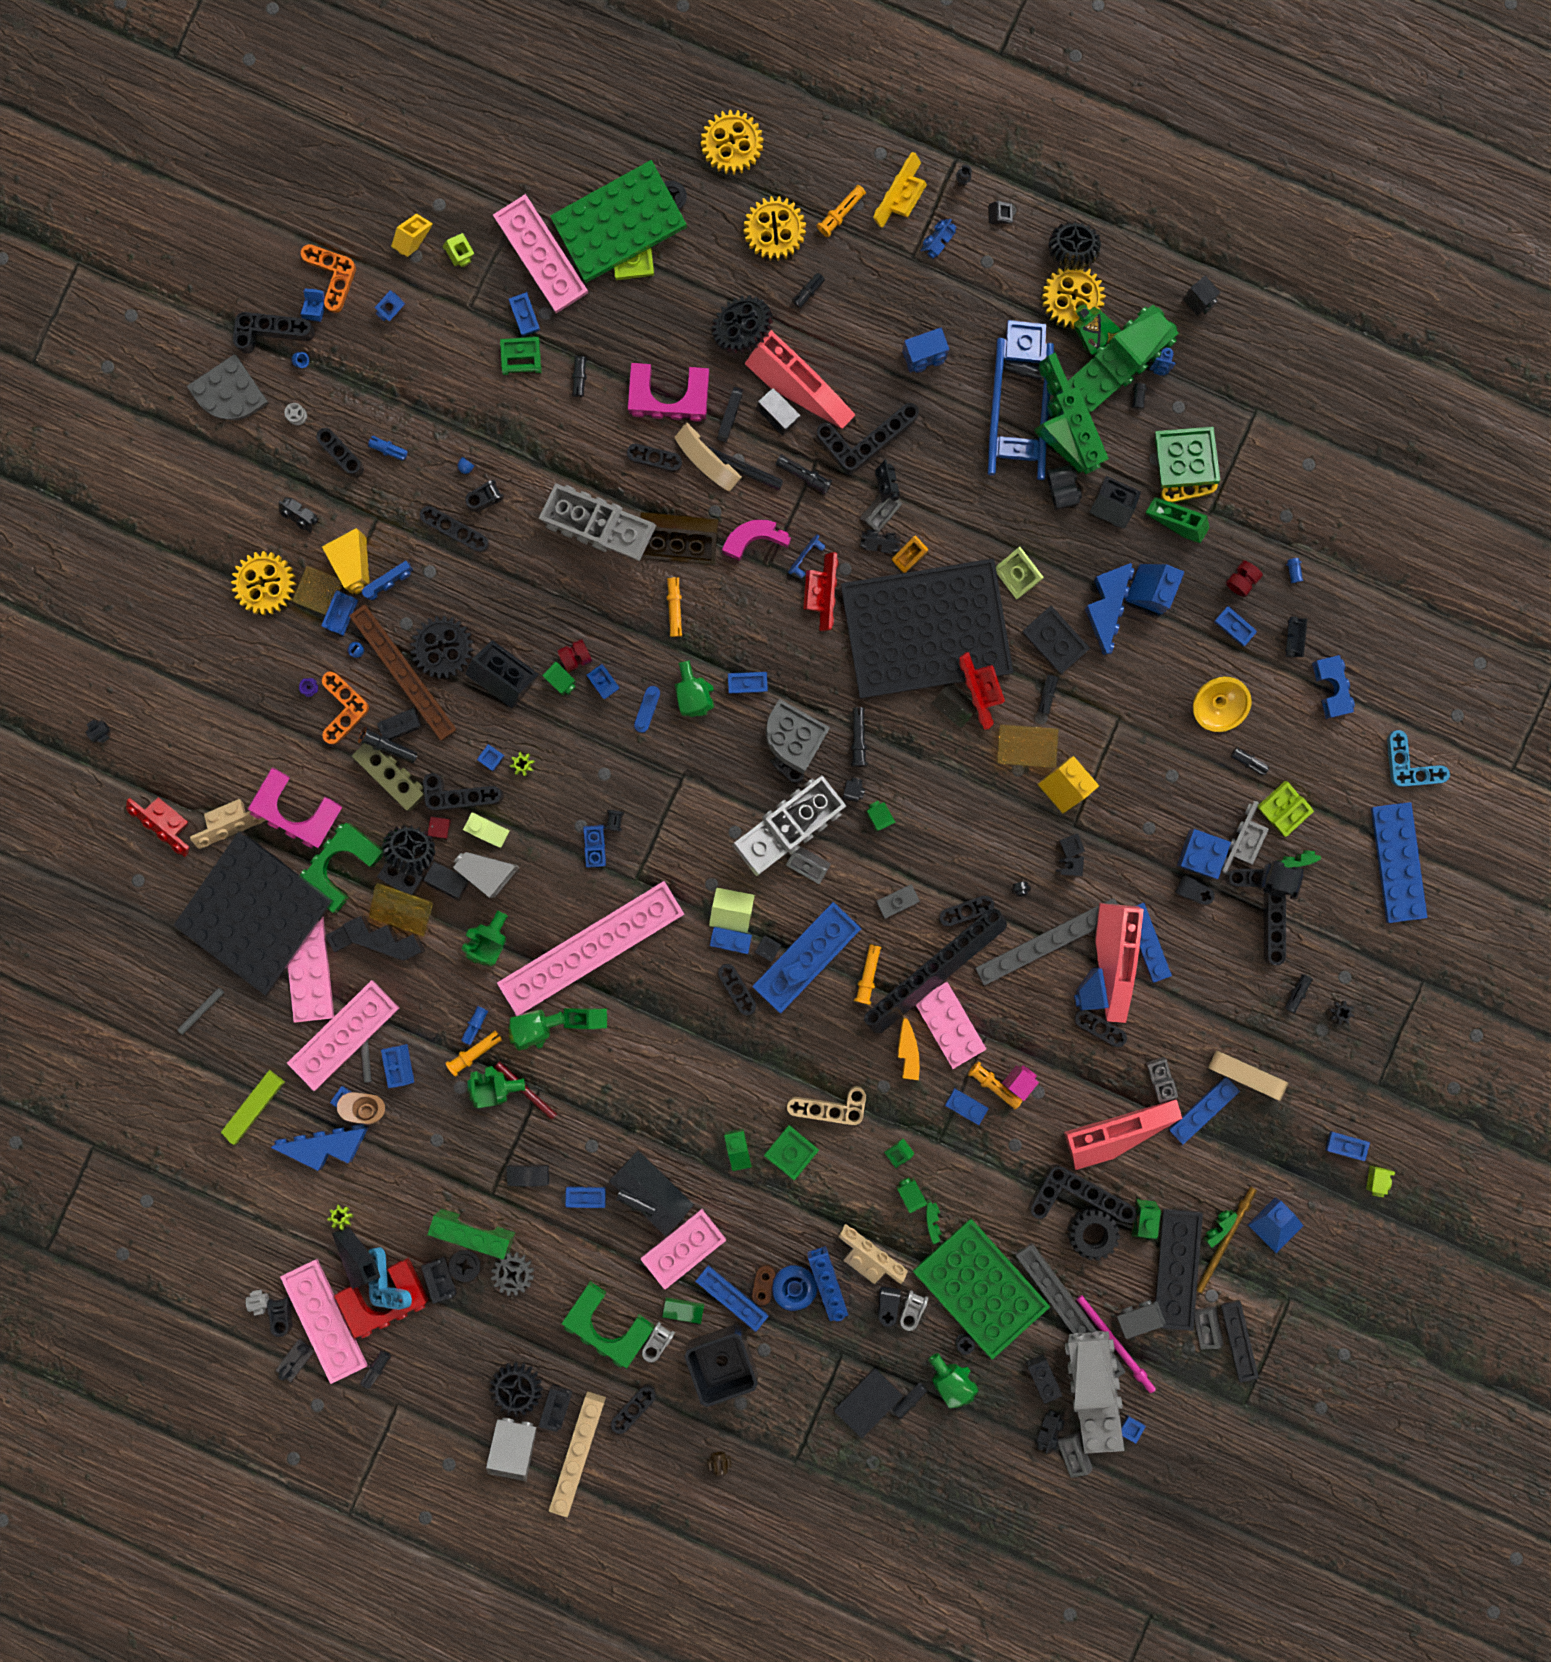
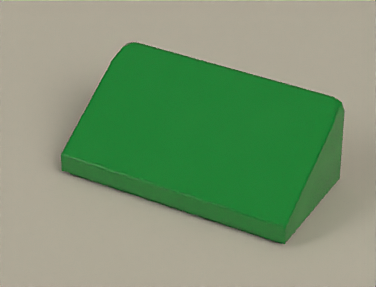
[663,1297,704,1324]

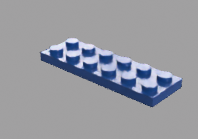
[1371,802,1427,923]
[752,902,861,1014]

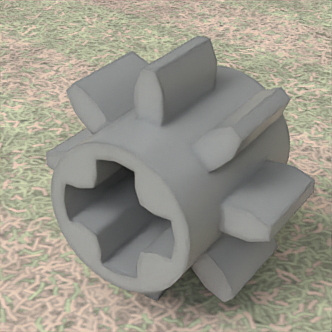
[246,1290,269,1316]

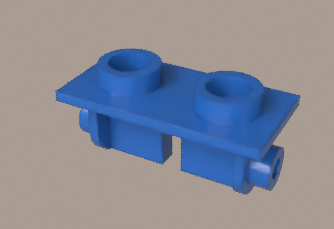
[920,219,957,259]
[1149,348,1175,375]

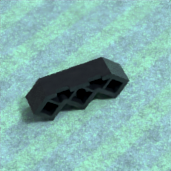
[343,916,425,960]

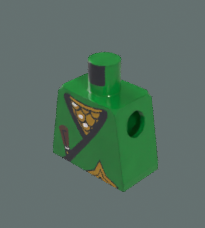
[1073,304,1121,355]
[1132,1199,1161,1239]

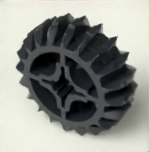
[1048,221,1101,271]
[382,824,436,875]
[489,1362,543,1417]

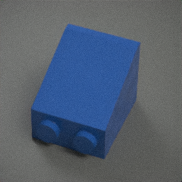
[1125,564,1184,615]

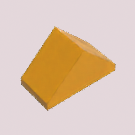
[891,535,928,573]

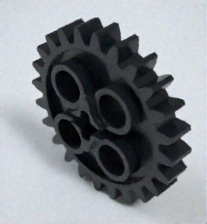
[711,295,773,354]
[410,615,475,679]

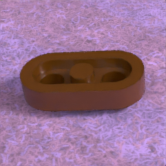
[752,1265,776,1305]

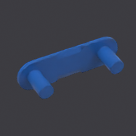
[788,534,825,578]
[634,686,660,733]

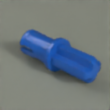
[368,436,408,461]
[462,1006,489,1045]

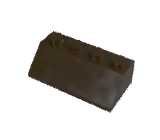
[640,512,719,565]

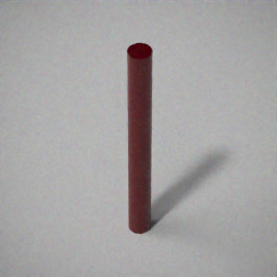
[494,1062,557,1120]

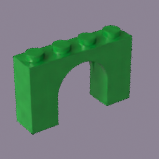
[300,823,383,913]
[428,1208,516,1259]
[562,1281,655,1369]

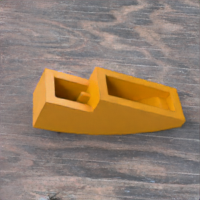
[897,1017,920,1080]

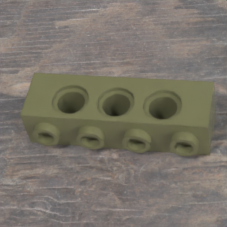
[352,743,425,812]

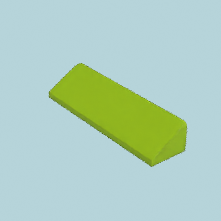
[221,1070,285,1145]

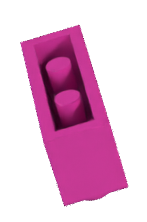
[1002,1065,1039,1101]

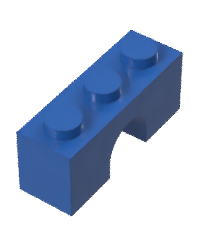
[1312,655,1355,719]

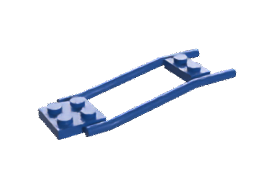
[988,320,1054,480]

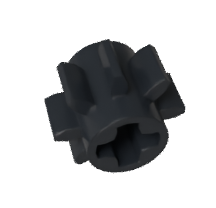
[85,719,111,743]
[1328,1000,1355,1025]

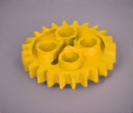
[701,110,763,175]
[744,196,806,261]
[1042,267,1106,329]
[231,551,296,615]

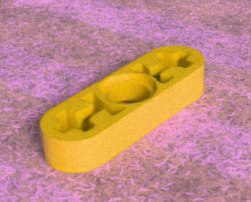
[1160,484,1218,503]

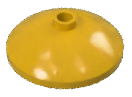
[1193,677,1251,732]

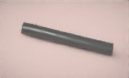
[177,988,225,1035]
[361,1040,372,1082]

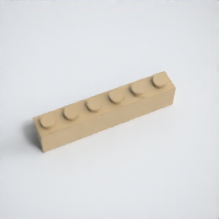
[549,1391,606,1518]

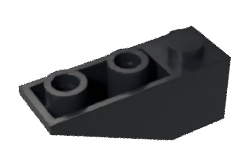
[332,1227,381,1289]

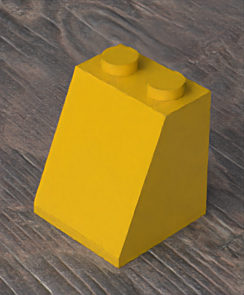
[322,528,369,594]
[1037,756,1099,814]

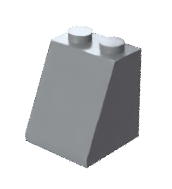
[453,852,520,898]
[486,1418,537,1482]

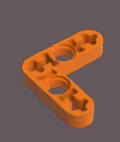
[301,244,356,313]
[322,672,369,745]

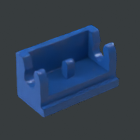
[321,590,359,636]
[381,1044,414,1088]

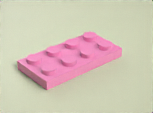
[916,981,986,1069]
[640,1209,726,1289]

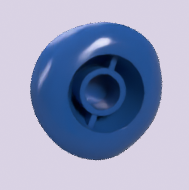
[772,1265,818,1311]

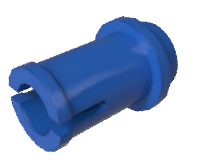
[1286,558,1303,583]

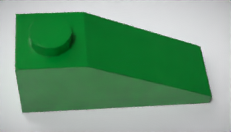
[1146,497,1209,543]

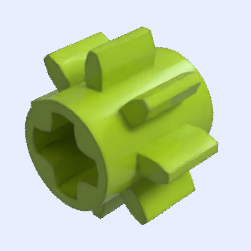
[510,752,535,776]
[327,1205,354,1231]

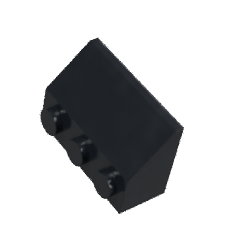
[465,640,539,708]

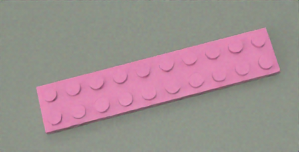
[497,881,684,1016]

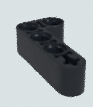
[233,312,315,354]
[423,773,504,811]

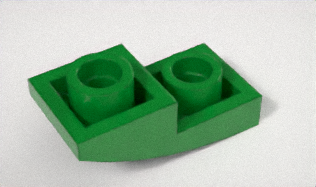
[1276,850,1321,868]
[925,1199,942,1244]
[1203,1210,1237,1248]

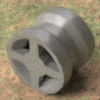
[284,403,307,426]

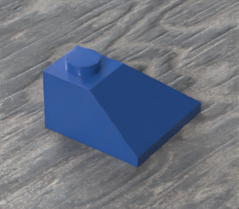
[1074,967,1109,1010]
[1248,1197,1304,1253]

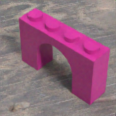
[628,363,709,421]
[248,767,342,848]

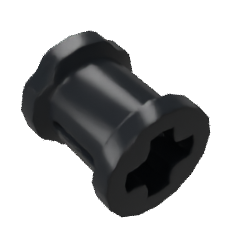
[604,810,625,832]
[955,1333,975,1355]

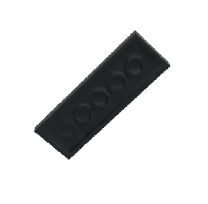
[1155,1208,1203,1331]

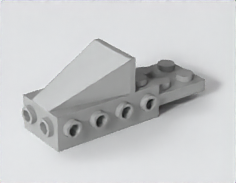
[539,483,656,561]
[732,776,846,876]
[1065,1331,1124,1453]

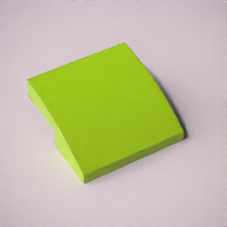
[1257,781,1314,837]

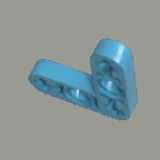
[1387,730,1450,787]
[368,1247,412,1310]

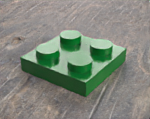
[764,1125,819,1180]

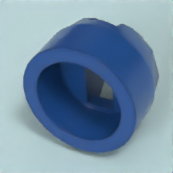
[291,352,309,368]
[457,457,475,474]
[348,642,364,658]

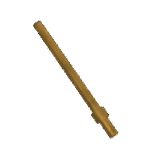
[1197,1186,1257,1294]

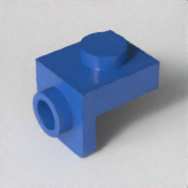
[301,288,325,322]

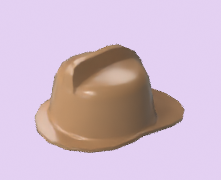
[337,1092,385,1125]

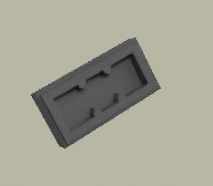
[876,884,920,918]

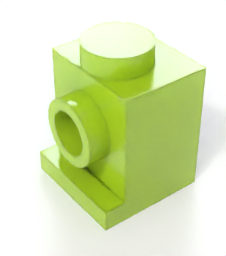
[443,233,474,267]
[1366,1166,1395,1197]

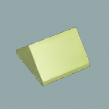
[996,547,1044,599]
[709,888,755,933]

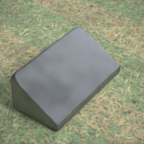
[860,494,902,533]
[786,845,831,884]
[1194,1306,1224,1350]
[1058,1432,1093,1478]

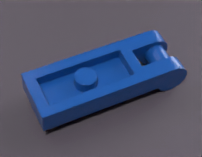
[362,561,413,600]

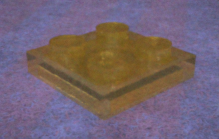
[292,566,343,615]

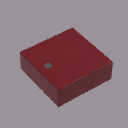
[427,817,451,839]

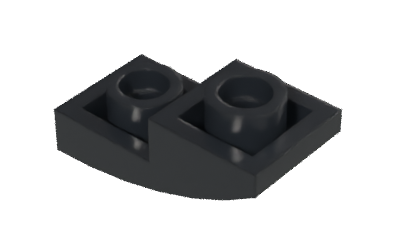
[507,1164,549,1186]

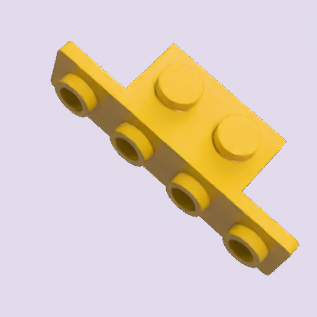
[873,152,927,228]

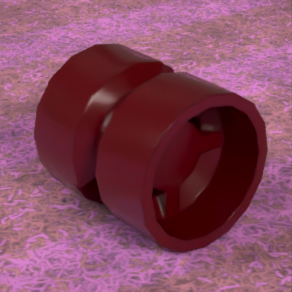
[1226,560,1263,598]
[557,639,593,673]

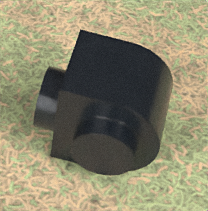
[842,777,865,803]

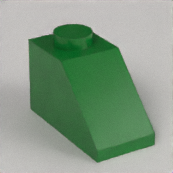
[542,662,576,696]
[866,801,895,832]
[564,1008,608,1029]
[724,1129,752,1171]
[897,1177,927,1213]

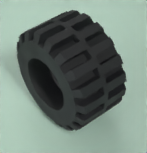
[1067,1207,1120,1261]

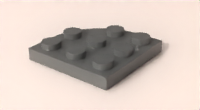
[187,354,269,421]
[765,699,830,774]

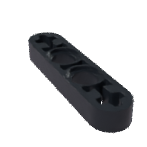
[420,506,489,553]

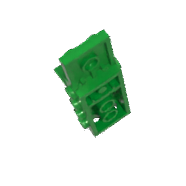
[1068,305,1179,413]
[1034,353,1109,475]

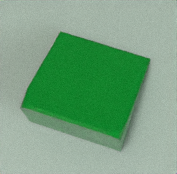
[884,1139,914,1168]

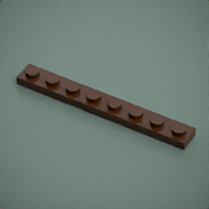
[349,604,458,741]

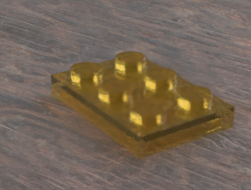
[997,725,1058,768]
[369,883,433,937]

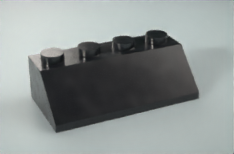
[609,1150,694,1236]

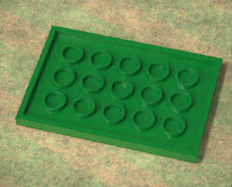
[550,160,688,283]
[913,1218,1050,1360]

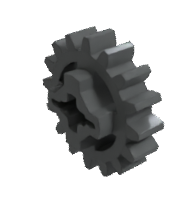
[491,1252,534,1296]

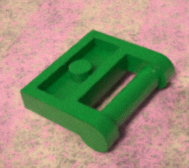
[500,337,542,375]

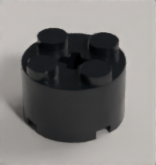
[1258,861,1304,900]

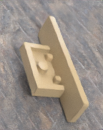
[190,799,266,849]
[839,1224,908,1284]

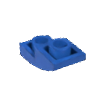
[584,825,606,867]

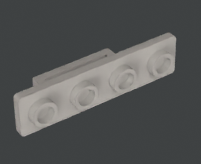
[1222,801,1269,874]

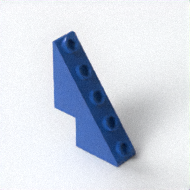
[1085,563,1134,655]
[271,1124,369,1171]
[807,1246,848,1321]

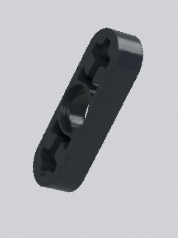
[717,386,744,443]
[627,444,682,472]
[939,896,994,926]
[718,964,756,1015]
[1074,1010,1127,1047]
[611,1385,656,1434]

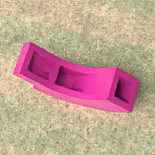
[722,520,791,561]

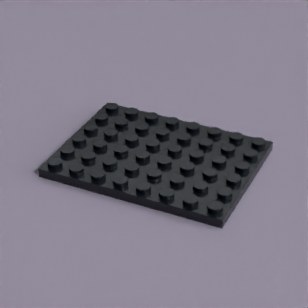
[841,558,1013,699]

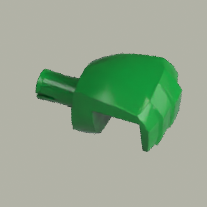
[675,660,714,717]
[462,910,508,966]
[508,1009,565,1051]
[467,1066,525,1108]
[929,1353,978,1409]

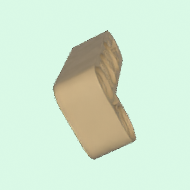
[1208,1050,1289,1101]
[787,1086,866,1125]

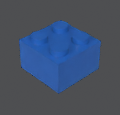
[902,327,949,373]
[1177,829,1231,879]

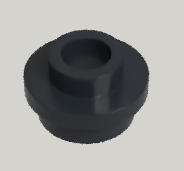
[1011,882,1031,897]

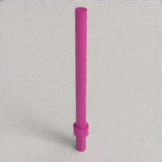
[1076,1295,1156,1393]

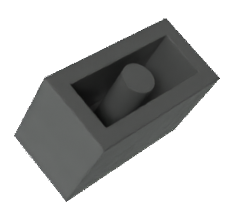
[1117,1300,1166,1339]

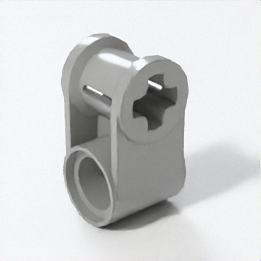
[899,1290,928,1331]
[642,1322,675,1362]

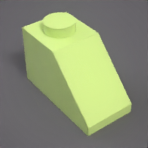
[463,812,510,848]

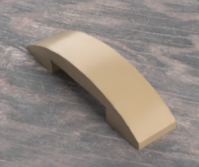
[675,423,742,491]

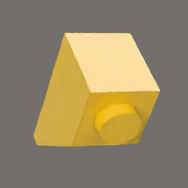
[391,214,432,257]

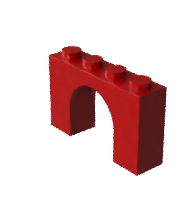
[334,1257,429,1338]

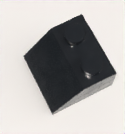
[1089,475,1141,529]

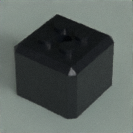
[684,1324,758,1407]

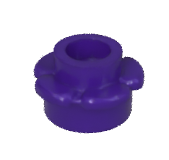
[299,678,318,697]

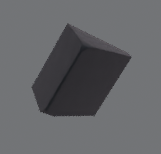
[988,201,1013,224]

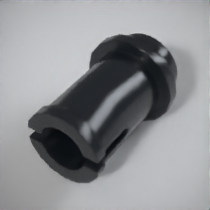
[1132,383,1148,409]

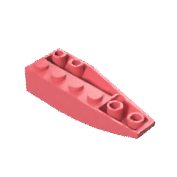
[745,330,855,429]
[1095,903,1144,1023]
[1064,1099,1182,1170]

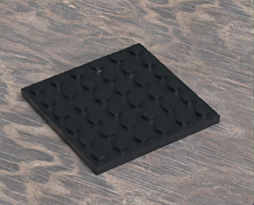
[174,831,333,995]

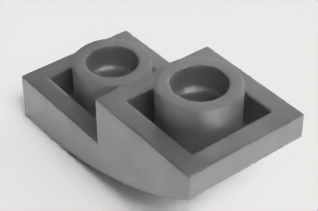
[1146,1057,1178,1103]

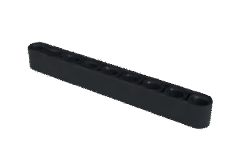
[864,909,1007,1034]

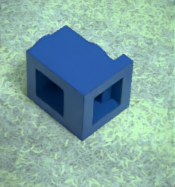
[374,290,406,321]

